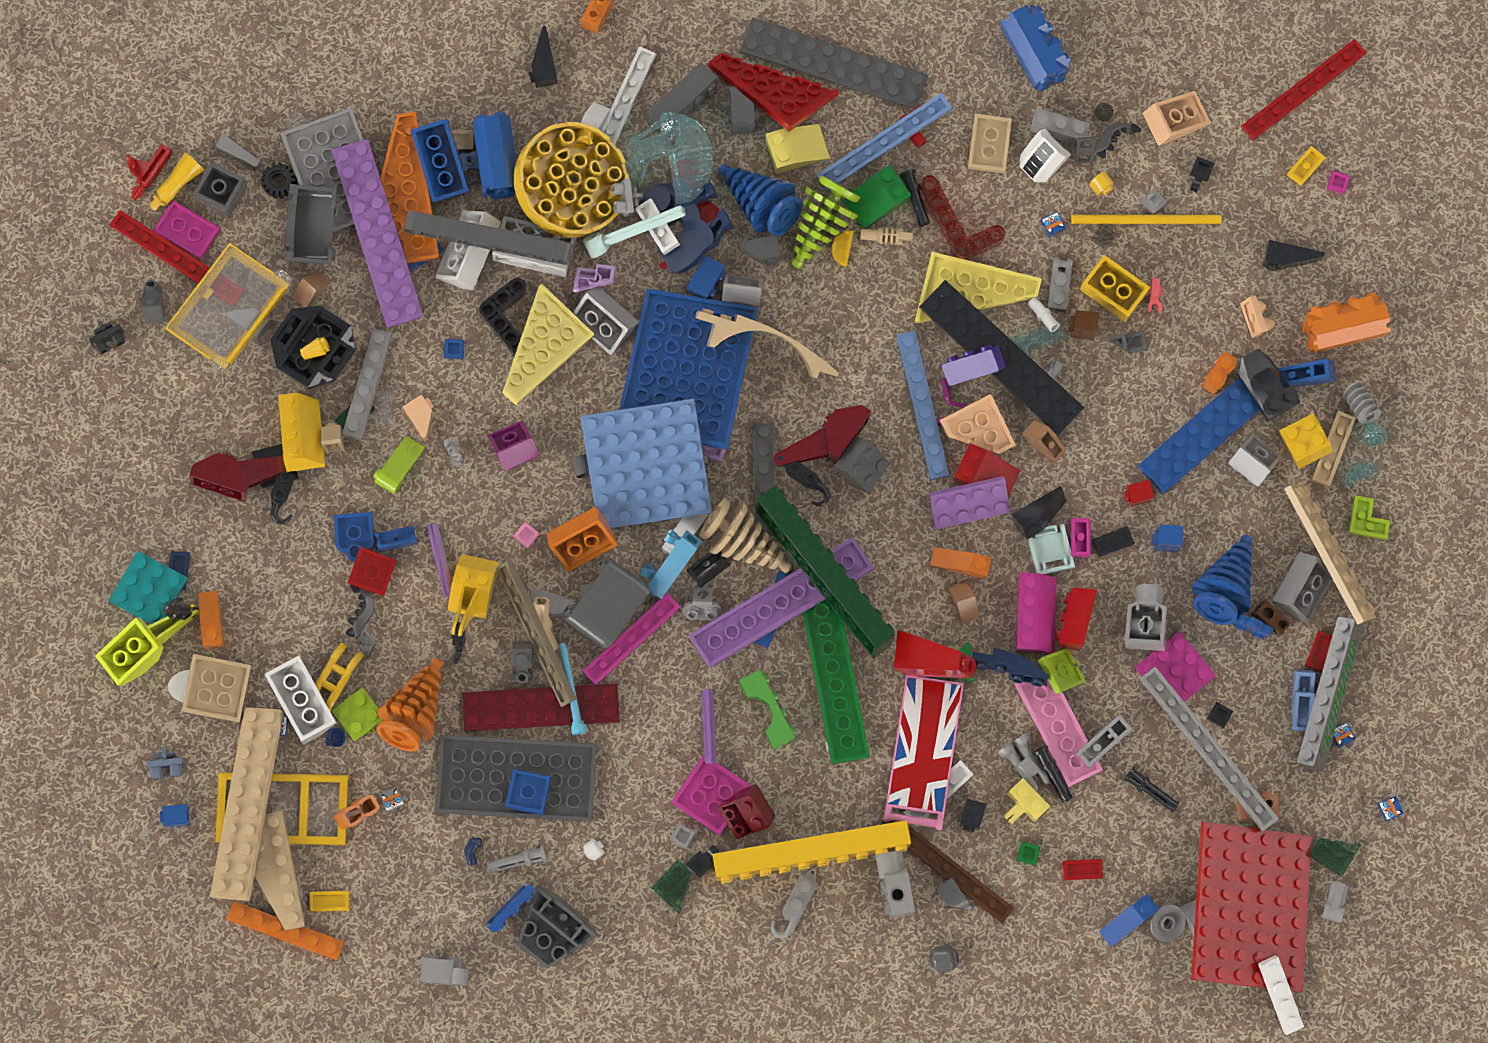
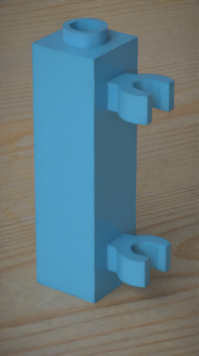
[640,529,702,599]

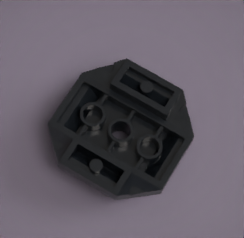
[270,305,356,389]

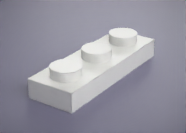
[635,198,680,255]

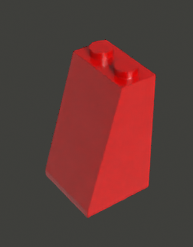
[894,630,976,678]

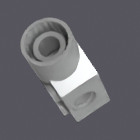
[1125,584,1168,651]
[875,851,915,919]

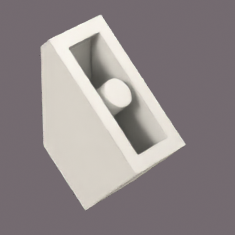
[581,102,610,131]

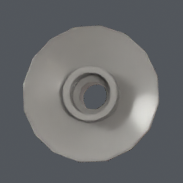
[1150,904,1186,943]

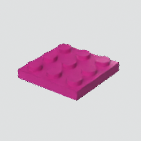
[1134,631,1217,702]
[671,755,751,836]

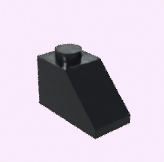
[959,799,986,833]

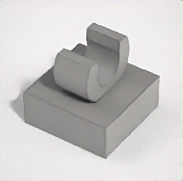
[1140,188,1167,215]

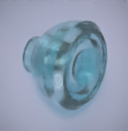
[1362,422,1388,447]

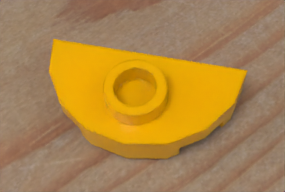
[832,231,854,268]

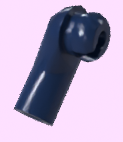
[464,837,482,866]

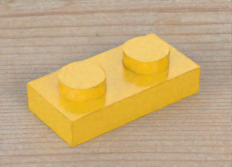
[1287,146,1326,186]

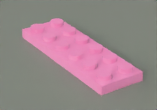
[1014,680,1103,788]

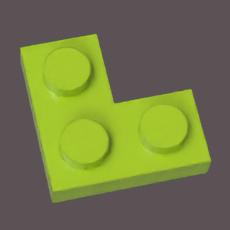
[1348,495,1390,541]

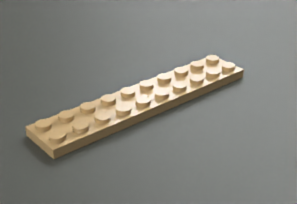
[210,707,284,901]

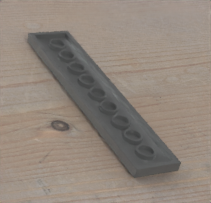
[740,18,928,110]

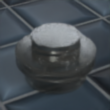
[1094,103,1113,121]

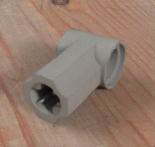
[1320,881,1349,923]

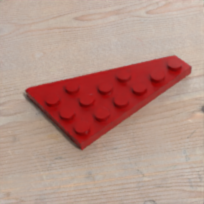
[708,53,839,132]

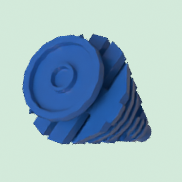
[718,164,803,236]
[1192,535,1253,625]

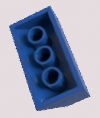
[411,119,471,202]

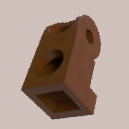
[1251,600,1291,636]

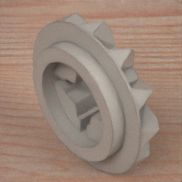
[444,438,463,467]

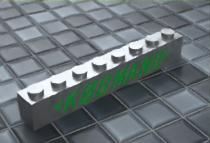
[1297,617,1364,772]

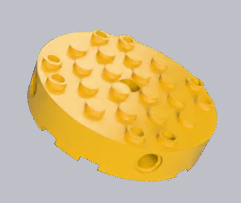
[514,122,629,238]

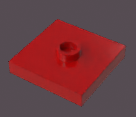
[347,547,397,596]

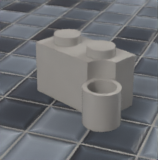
[420,955,469,986]

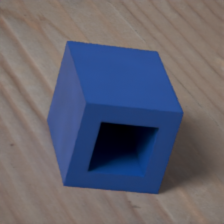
[160,804,190,828]

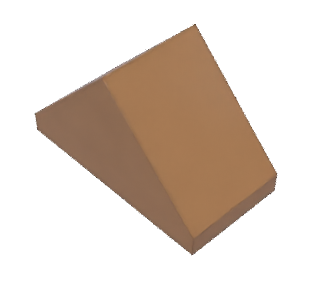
[292,270,332,308]
[948,582,980,624]

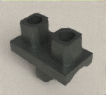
[88,321,126,354]

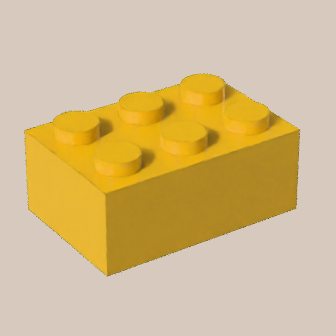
[1080,255,1150,323]

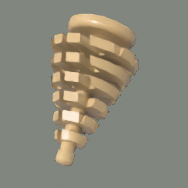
[699,498,792,573]

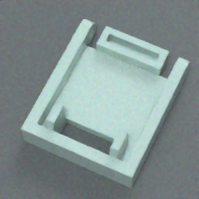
[1028,524,1075,575]

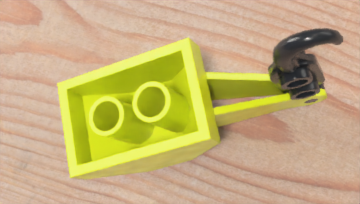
[95,597,200,686]

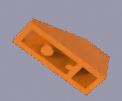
[930,547,992,580]
[198,590,225,650]

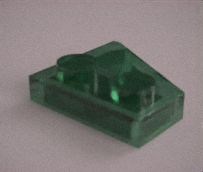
[1309,838,1361,877]
[651,859,692,914]

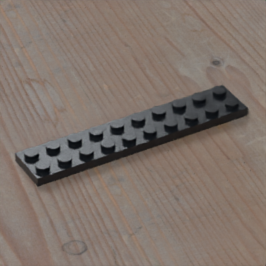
[919,280,1085,436]

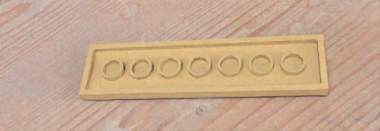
[1284,483,1376,625]

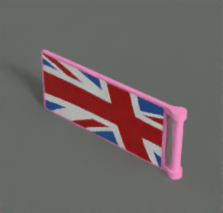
[884,675,964,830]

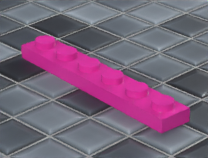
[582,593,681,685]

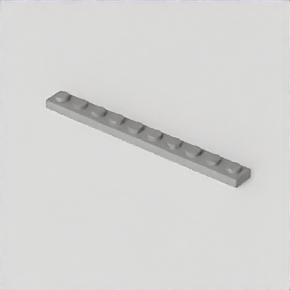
[1139,667,1279,832]

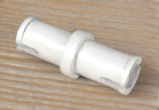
[1028,297,1060,332]

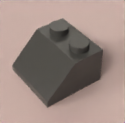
[730,87,758,134]

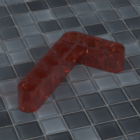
[921,175,1006,260]

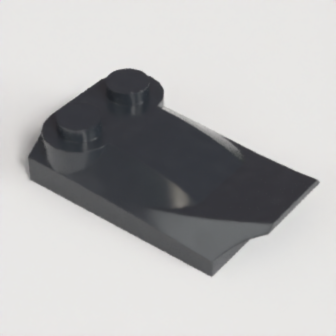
[1237,349,1300,422]

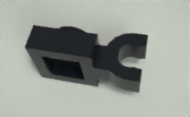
[1190,156,1215,193]
[686,845,719,878]

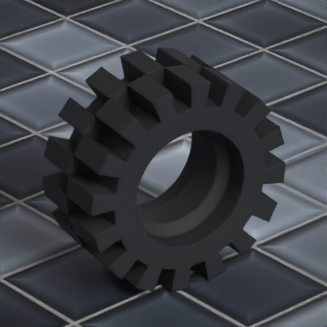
[261,163,297,199]

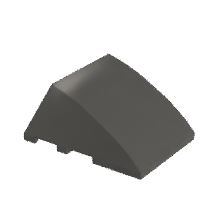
[517,886,599,969]

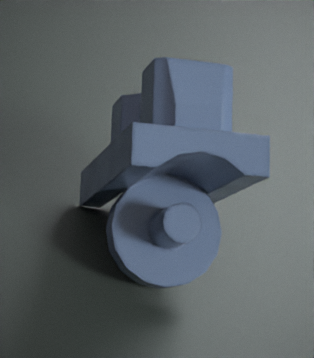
[147,747,185,780]

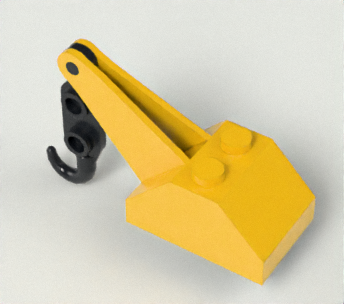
[448,554,500,664]

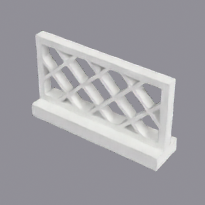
[492,216,576,278]

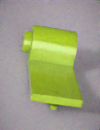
[373,436,425,494]

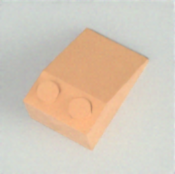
[1142,91,1211,146]

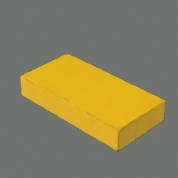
[310,891,349,912]

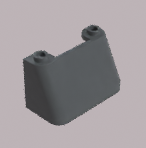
[284,184,340,264]
[561,557,651,649]

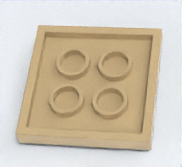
[181,654,251,723]

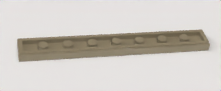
[496,559,577,707]

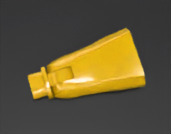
[149,152,205,211]

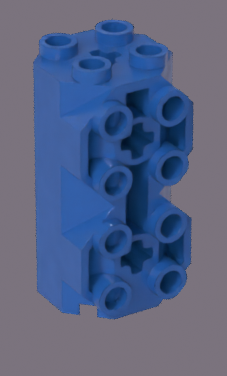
[1000,5,1071,92]
[473,112,517,200]

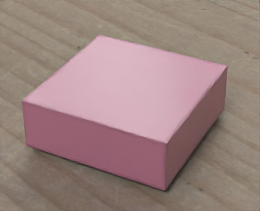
[513,522,540,549]

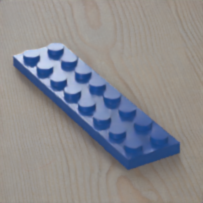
[1137,378,1260,495]

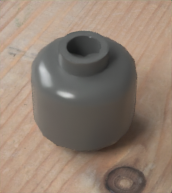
[929,945,959,972]

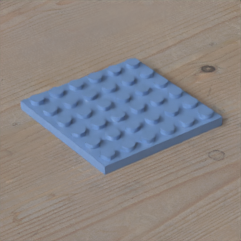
[580,398,712,528]

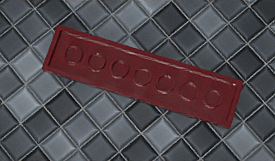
[462,683,620,732]

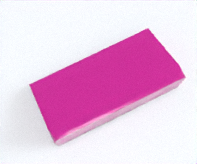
[1071,518,1091,558]

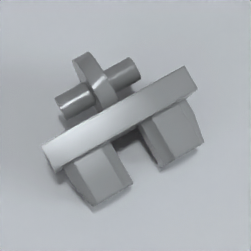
[611,179,643,216]

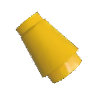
[300,337,330,360]

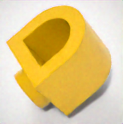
[1089,171,1114,197]

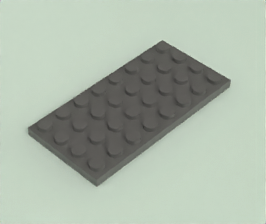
[435,735,597,822]

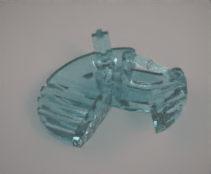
[625,112,715,205]

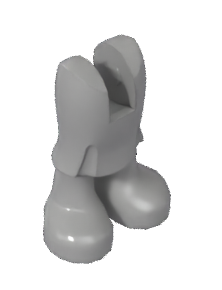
[997,732,1050,791]

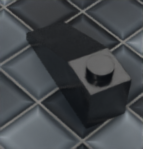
[529,26,558,88]
[1262,240,1325,271]
[1011,486,1066,540]

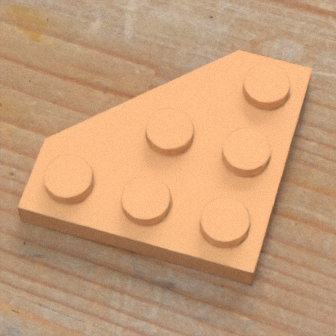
[940,394,1016,454]

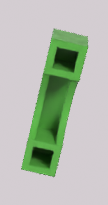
[739,670,796,751]

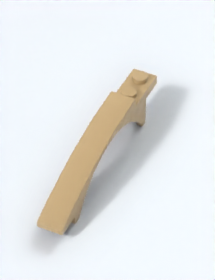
[695,308,839,379]

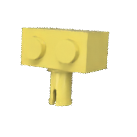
[1003,778,1050,824]

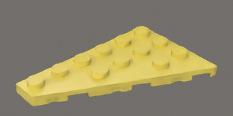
[914,252,1042,323]
[502,284,594,405]

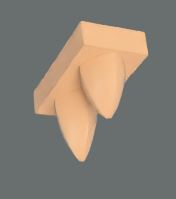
[1240,296,1276,338]

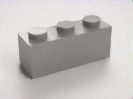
[1029,108,1090,146]

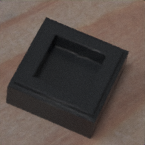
[1207,702,1233,728]

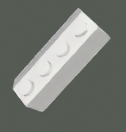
[434,210,501,290]
[265,656,336,745]

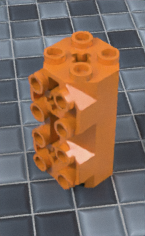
[1302,292,1391,353]

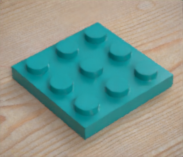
[109,551,189,624]

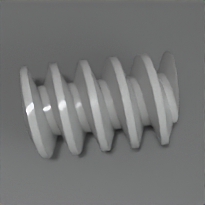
[1343,381,1381,424]

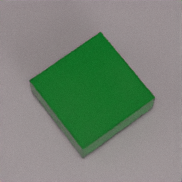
[1016,841,1040,866]

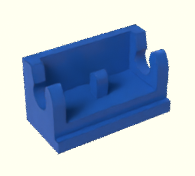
[375,525,417,552]

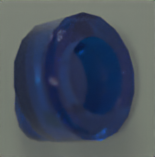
[325,727,345,747]

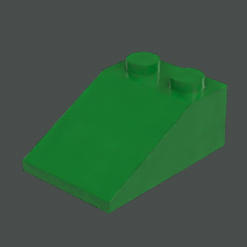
[842,165,911,229]

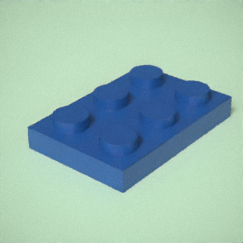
[485,882,535,933]

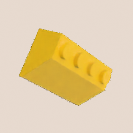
[278,393,325,472]

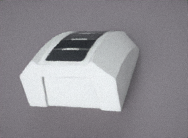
[1019,129,1071,182]

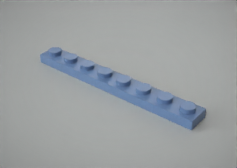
[816,93,952,192]
[896,331,949,480]

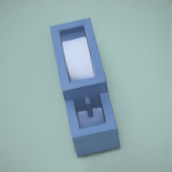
[1292,669,1316,731]

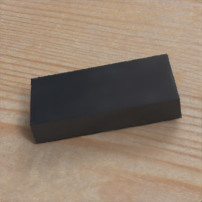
[1092,526,1135,558]

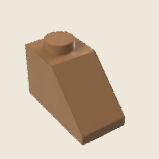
[1022,420,1066,463]

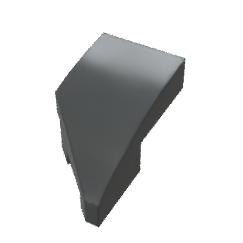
[1109,331,1148,354]
[935,877,972,911]

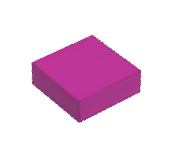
[1326,170,1350,194]

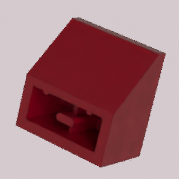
[718,784,776,839]

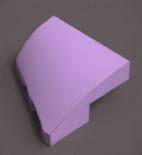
[573,264,615,292]

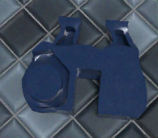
[639,177,734,274]

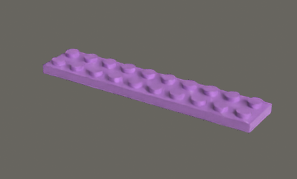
[332,139,424,328]
[689,537,874,669]

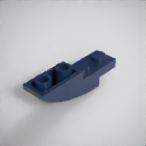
[972,648,1048,687]

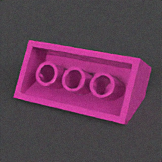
[1015,572,1057,654]

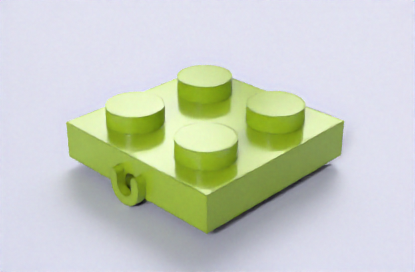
[1038,648,1086,694]
[332,687,382,742]

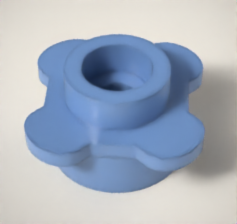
[460,151,479,171]

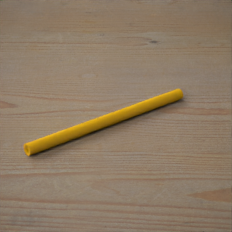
[1071,215,1222,224]

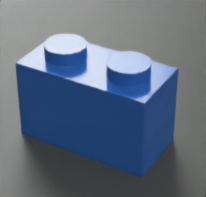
[687,255,727,299]
[1151,524,1183,552]

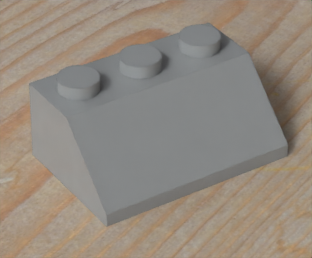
[573,287,639,355]
[1272,552,1333,624]

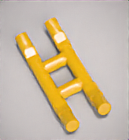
[314,643,363,712]

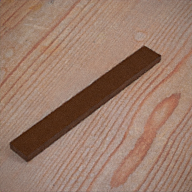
[880,812,1014,924]

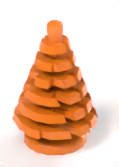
[377,658,443,752]

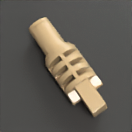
[860,227,913,245]

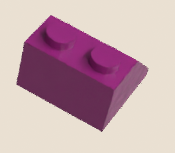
[487,420,539,471]

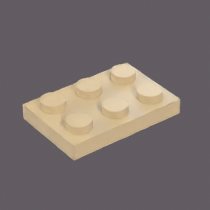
[968,114,1012,174]

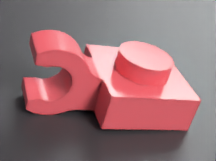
[1147,278,1163,313]

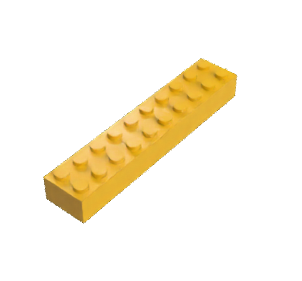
[712,820,911,884]

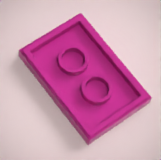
[153,200,221,260]

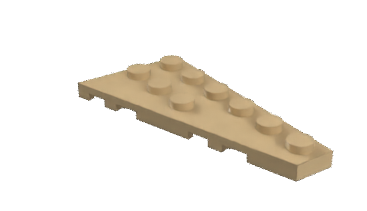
[254,810,306,931]

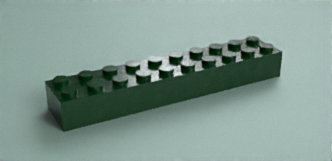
[754,486,895,659]

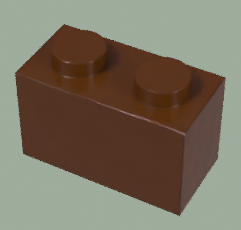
[1068,310,1099,340]

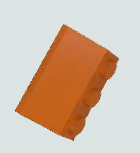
[547,506,618,572]

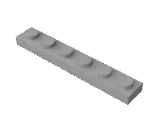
[342,329,393,440]

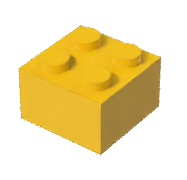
[1279,413,1333,469]

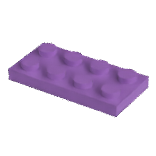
[929,476,1010,529]

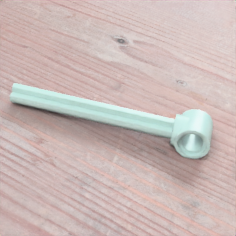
[582,205,686,258]

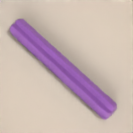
[427,523,452,597]
[701,689,716,764]

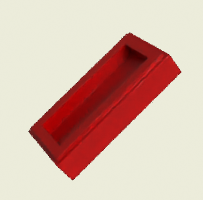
[1305,630,1332,673]
[1062,859,1103,881]

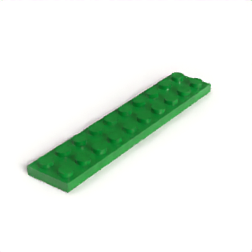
[802,600,870,765]

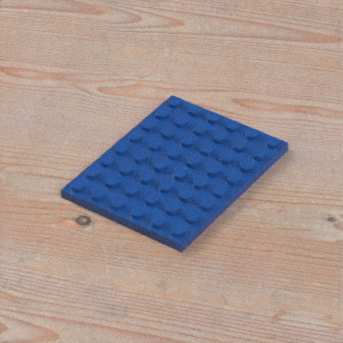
[619,288,758,450]

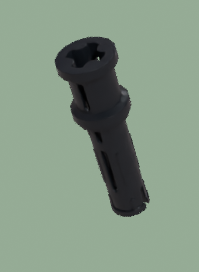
[900,169,930,227]
[1032,745,1073,803]
[1123,766,1180,813]

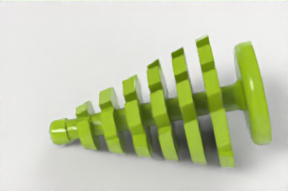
[791,175,860,269]

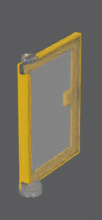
[165,243,294,371]

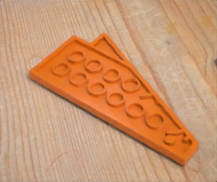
[362,111,439,264]

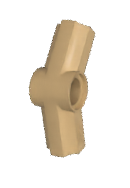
[533,597,559,651]

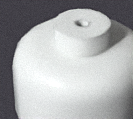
[583,839,604,860]

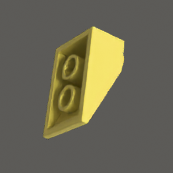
[765,124,830,174]

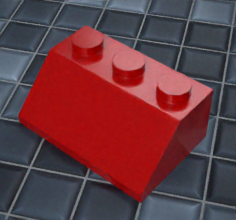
[1055,588,1097,651]

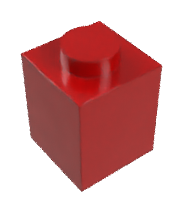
[1123,480,1154,507]

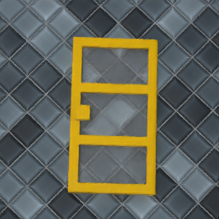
[215,772,349,845]

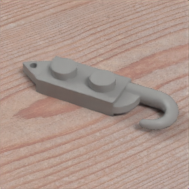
[771,868,818,939]

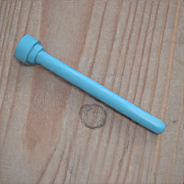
[559,643,587,735]

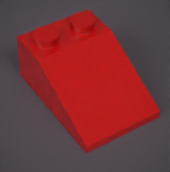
[953,443,1020,497]

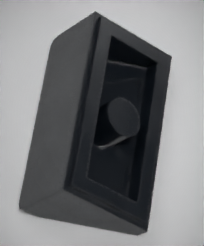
[686,551,730,588]

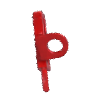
[126,144,173,200]

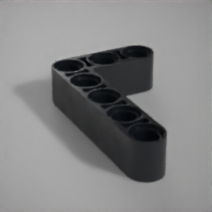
[479,278,527,357]

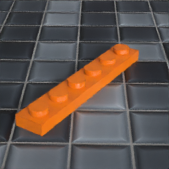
[226,901,344,960]

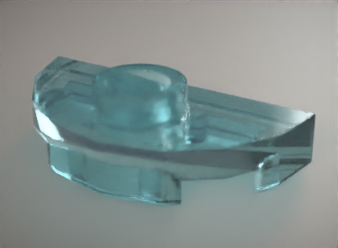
[1343,462,1380,489]

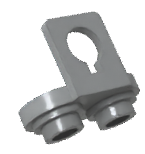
[683,588,721,620]

